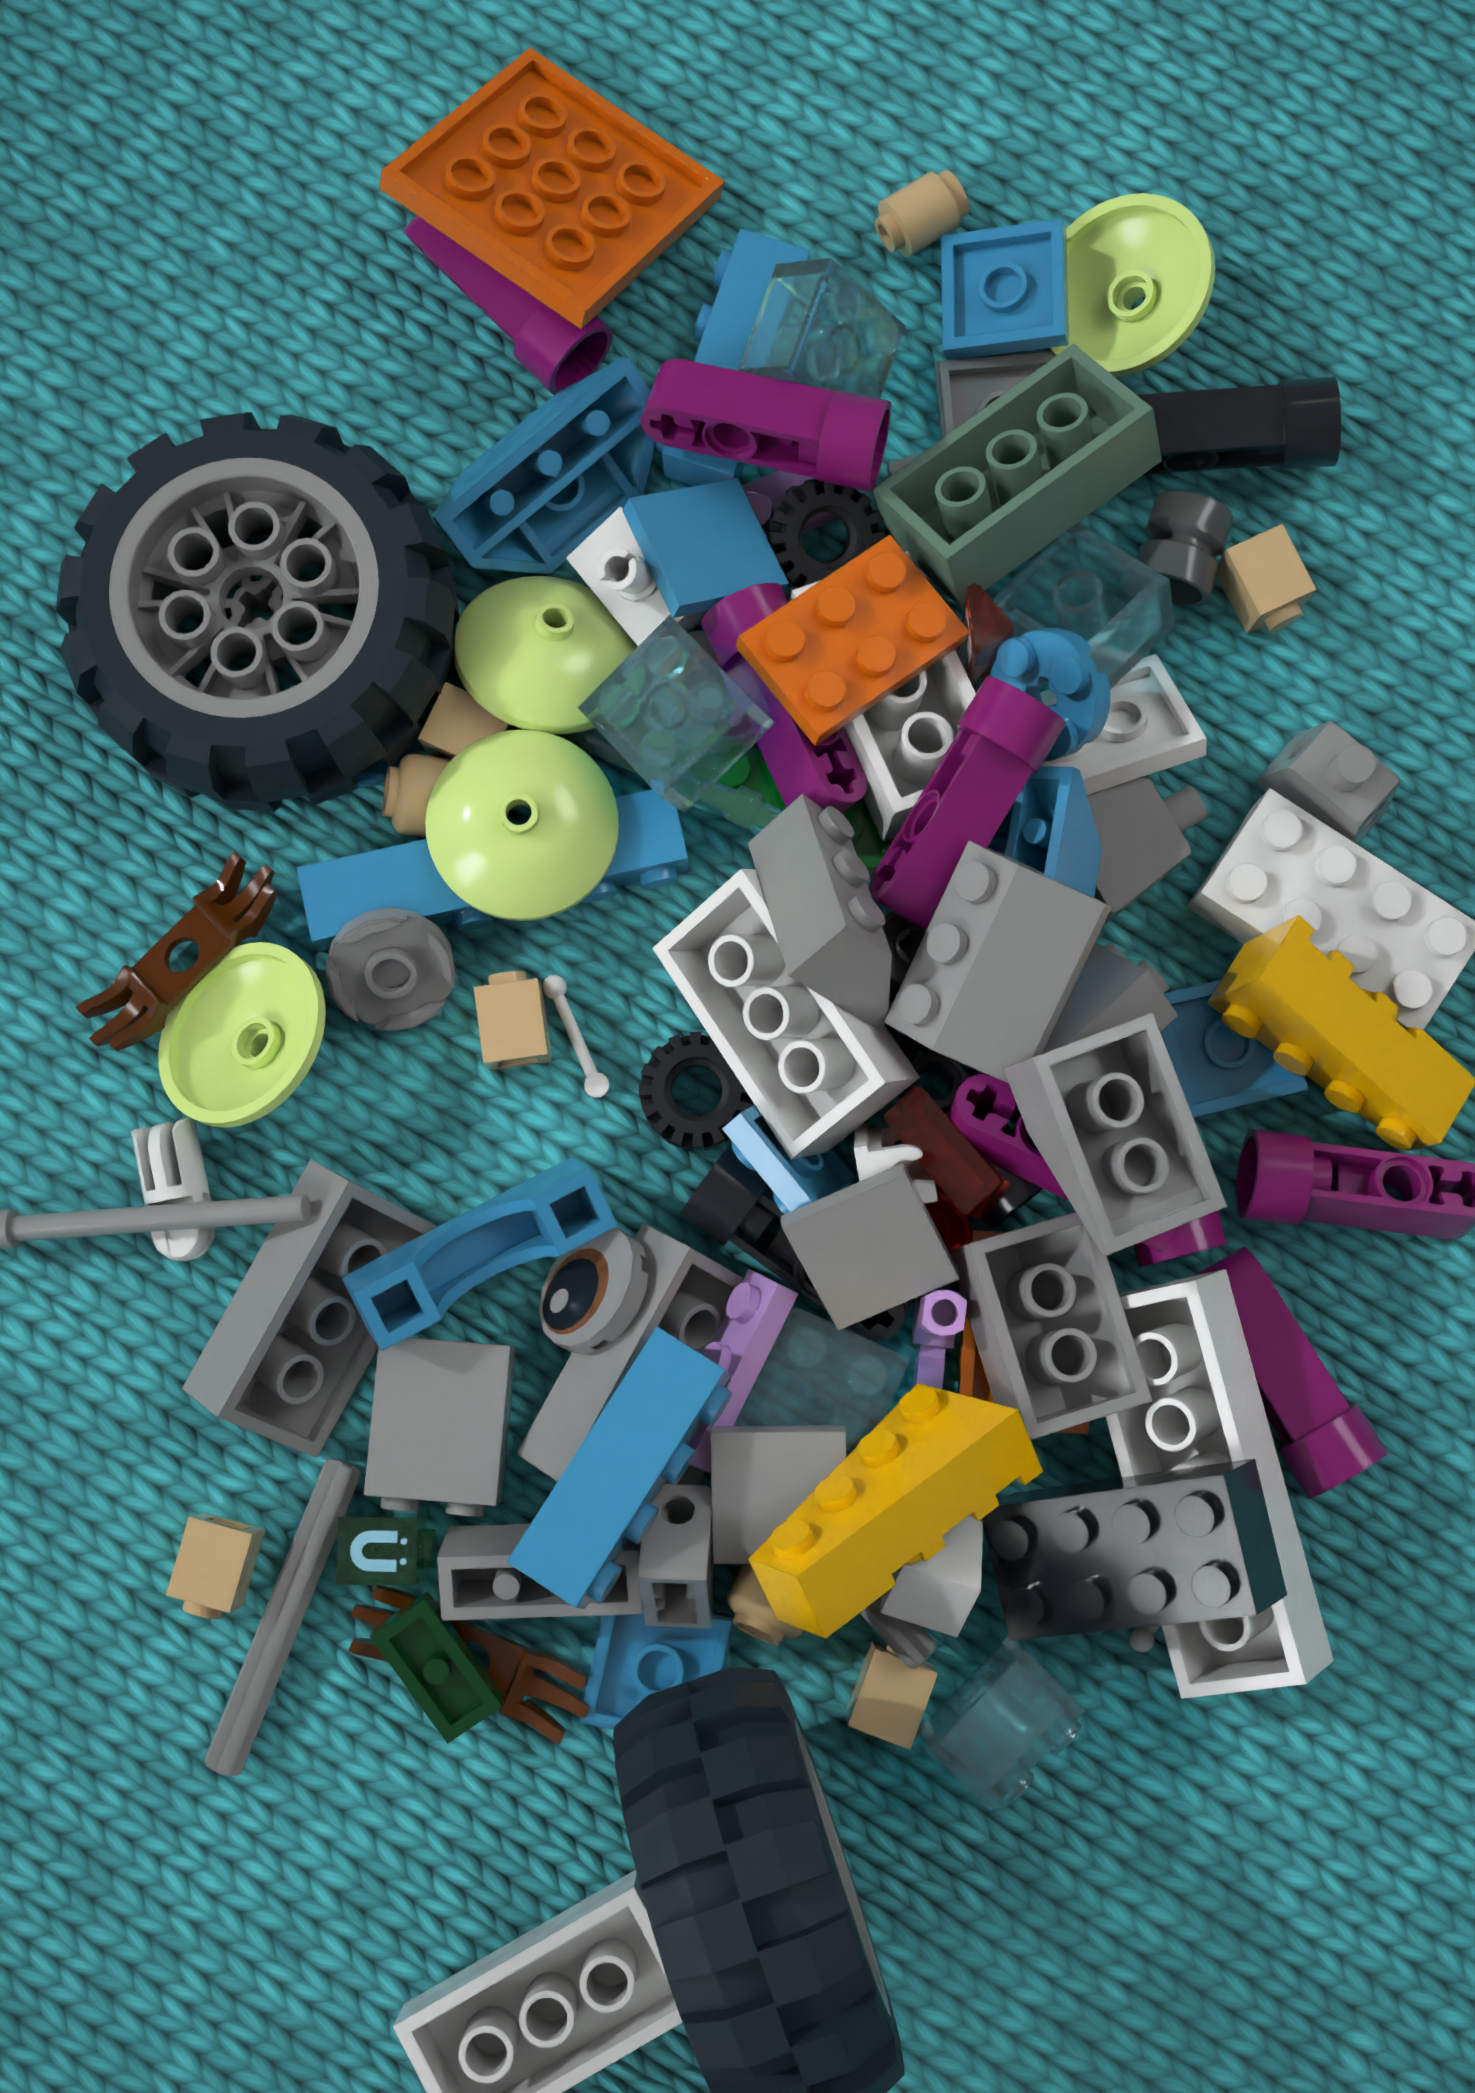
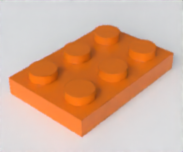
[736,535,969,746]

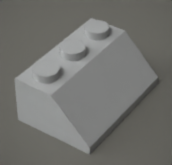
[748,794,892,1029]
[884,841,1112,1083]
[949,1212,1153,1440]

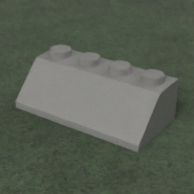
[182,1159,436,1458]
[516,1223,744,1482]

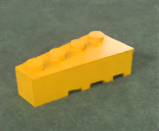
[1207,915,1475,1151]
[748,1383,1043,1639]

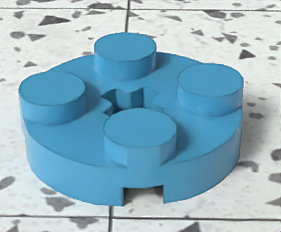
[990,628,1110,761]

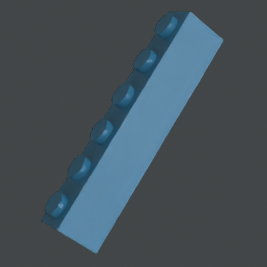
[296,785,689,952]

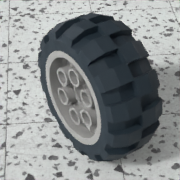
[56,412,460,812]
[613,1666,905,2093]

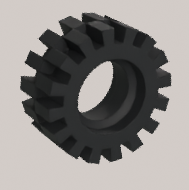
[765,479,884,588]
[639,1031,753,1151]

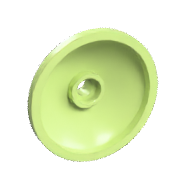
[1050,193,1215,377]
[454,576,642,734]
[425,729,619,921]
[158,942,326,1128]

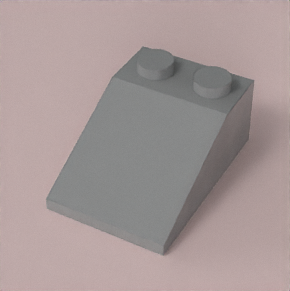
[1003,1013,1227,1256]

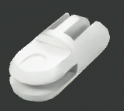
[131,1117,216,1261]

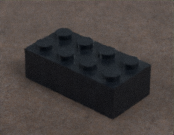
[982,1458,1287,1641]

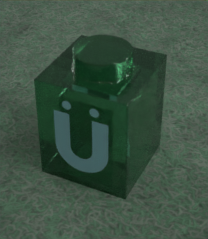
[336,1512,437,1586]

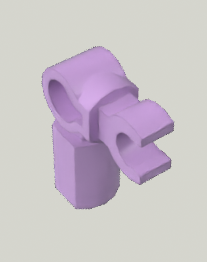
[911,1289,967,1389]

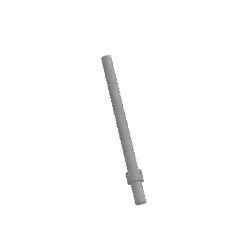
[0,1194,311,1249]

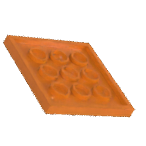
[379,47,725,329]

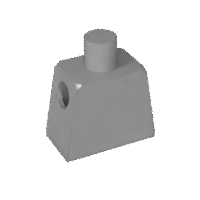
[1255,721,1400,845]
[1087,776,1207,924]
[638,1465,715,1629]

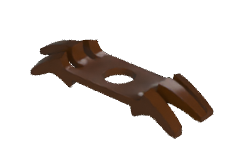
[76,851,277,1051]
[348,1585,590,1744]

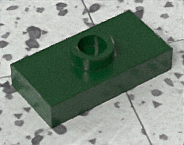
[370,1591,505,1744]

